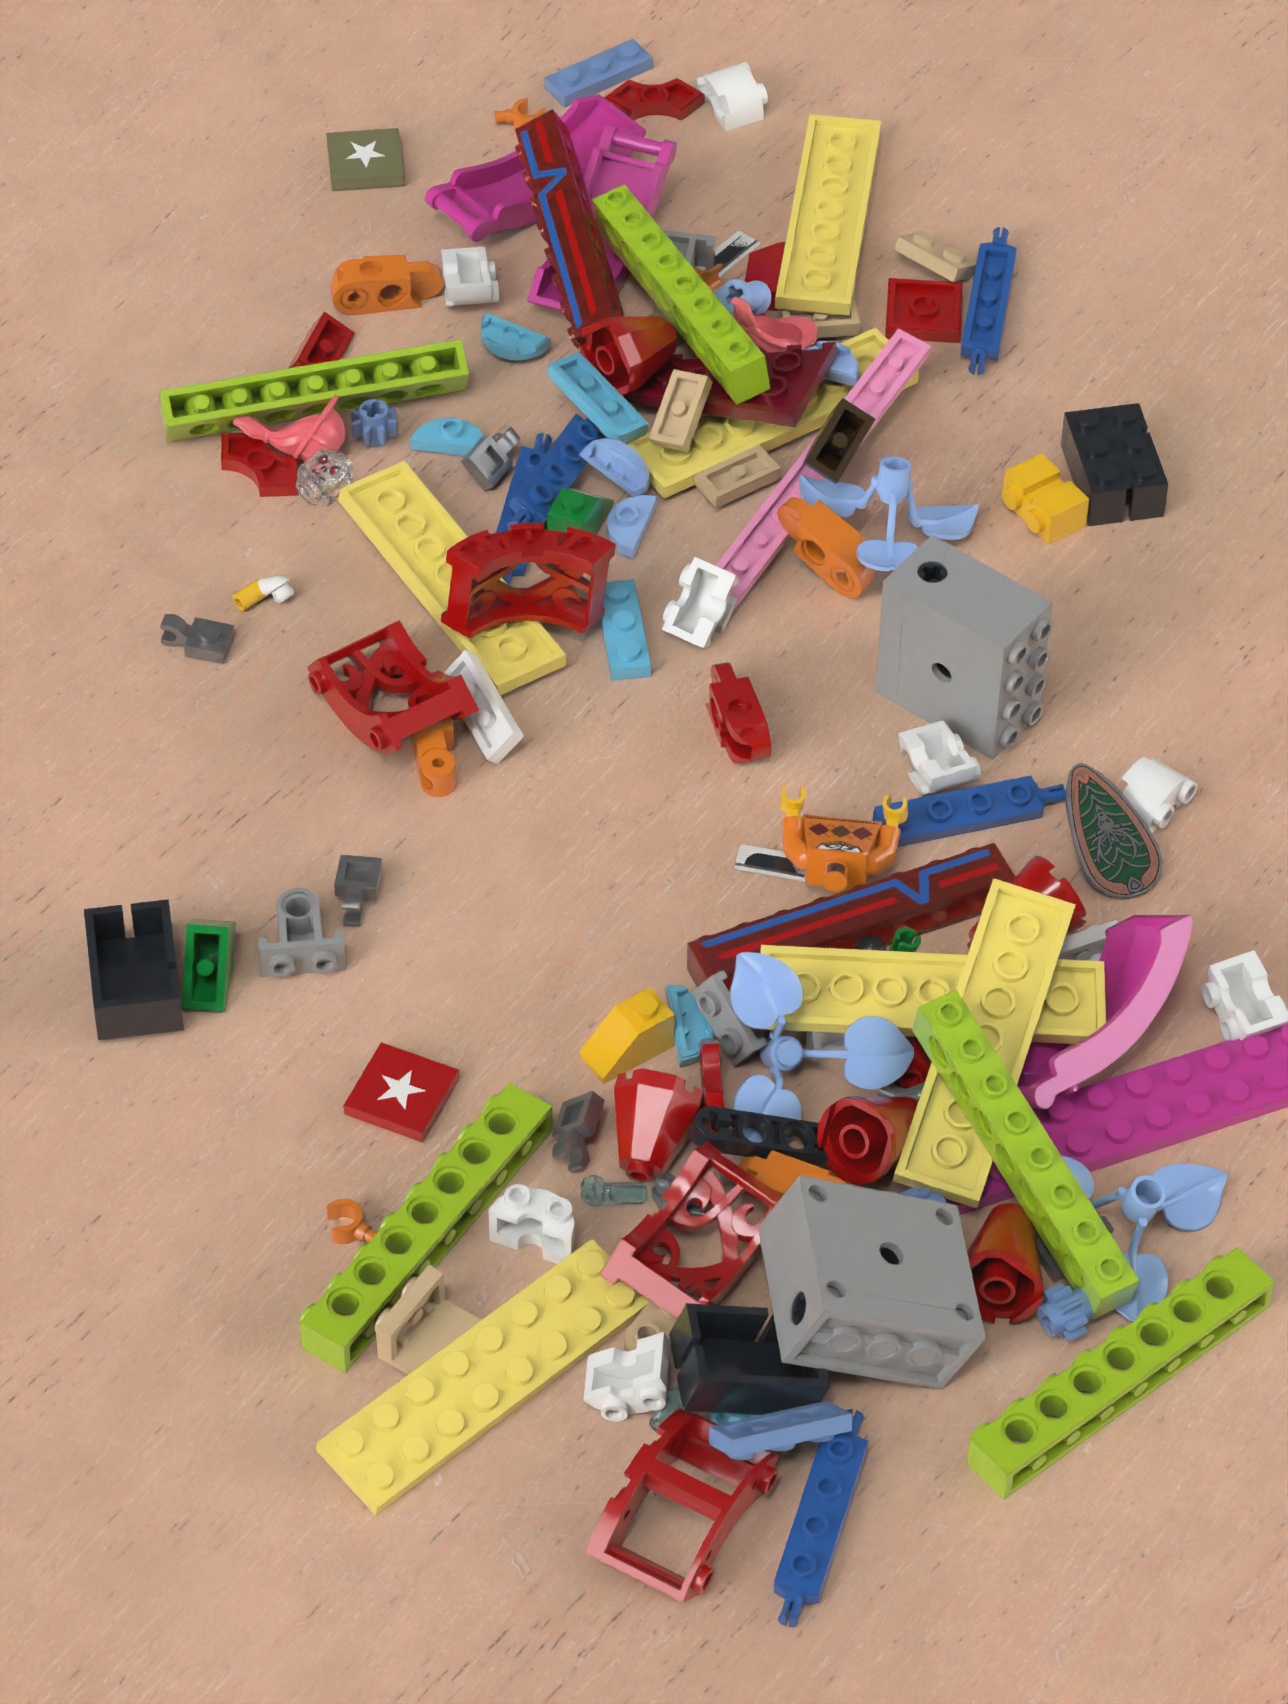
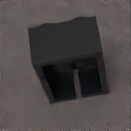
[1061,403,1168,526]
[84,899,184,1040]
[669,1303,830,1415]

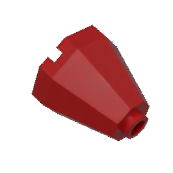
[580,316,677,395]
[614,1068,704,1182]

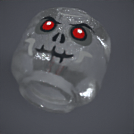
[296,449,353,507]

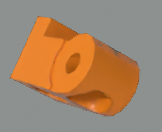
[411,716,456,797]

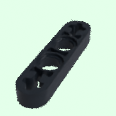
[688,1106,830,1170]

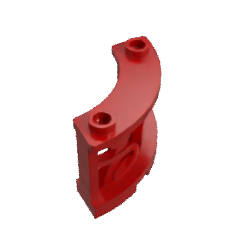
[441,523,616,638]
[307,620,480,754]
[600,1142,782,1319]

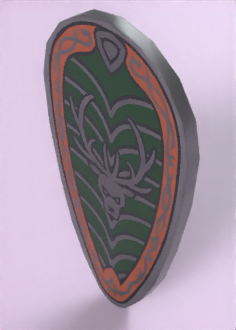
[1066,763,1162,900]

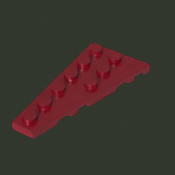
[622,342,838,427]

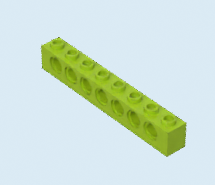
[592,184,770,404]
[159,339,469,442]
[912,989,1139,1320]
[299,1082,552,1373]
[967,1247,1275,1500]

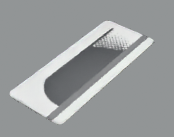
[695,231,760,277]
[734,844,805,882]

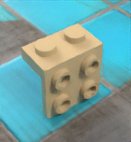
[375,1265,482,1375]

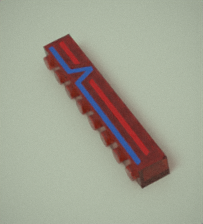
[515,109,625,349]
[687,843,1015,991]

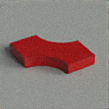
[604,78,705,121]
[221,433,299,497]
[699,1038,724,1134]

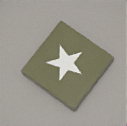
[326,128,405,191]

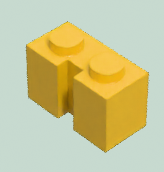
[1002,453,1089,545]

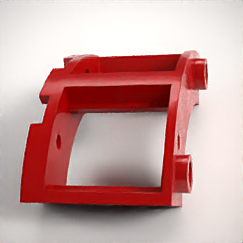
[585,1408,779,1602]

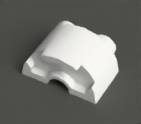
[695,62,768,131]
[441,247,499,306]
[662,557,739,648]
[898,720,981,795]
[1122,756,1198,833]
[1201,950,1288,1041]
[488,1184,575,1264]
[583,1332,671,1422]

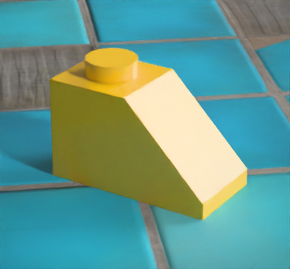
[579,987,675,1084]

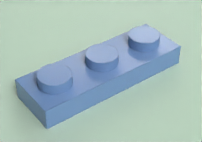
[545,39,653,108]
[709,1401,852,1460]

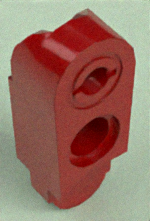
[706,662,771,763]

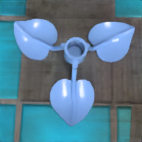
[799,456,978,571]
[731,952,914,1143]
[1062,1156,1227,1322]

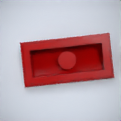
[745,242,786,311]
[288,311,355,368]

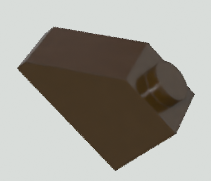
[803,398,875,484]

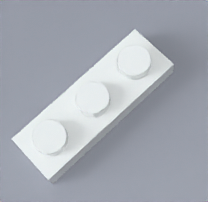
[444,650,524,764]

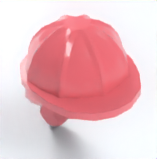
[731,297,818,353]
[233,394,345,463]

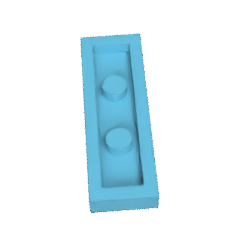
[547,352,649,443]
[600,579,651,681]

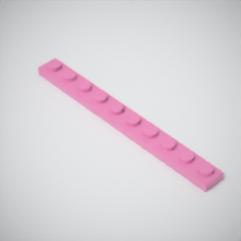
[715,328,931,609]

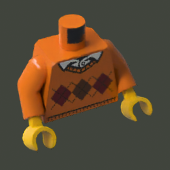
[779,785,908,893]

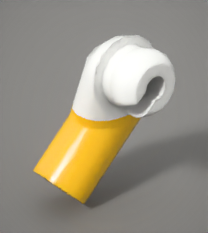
[232,575,294,611]

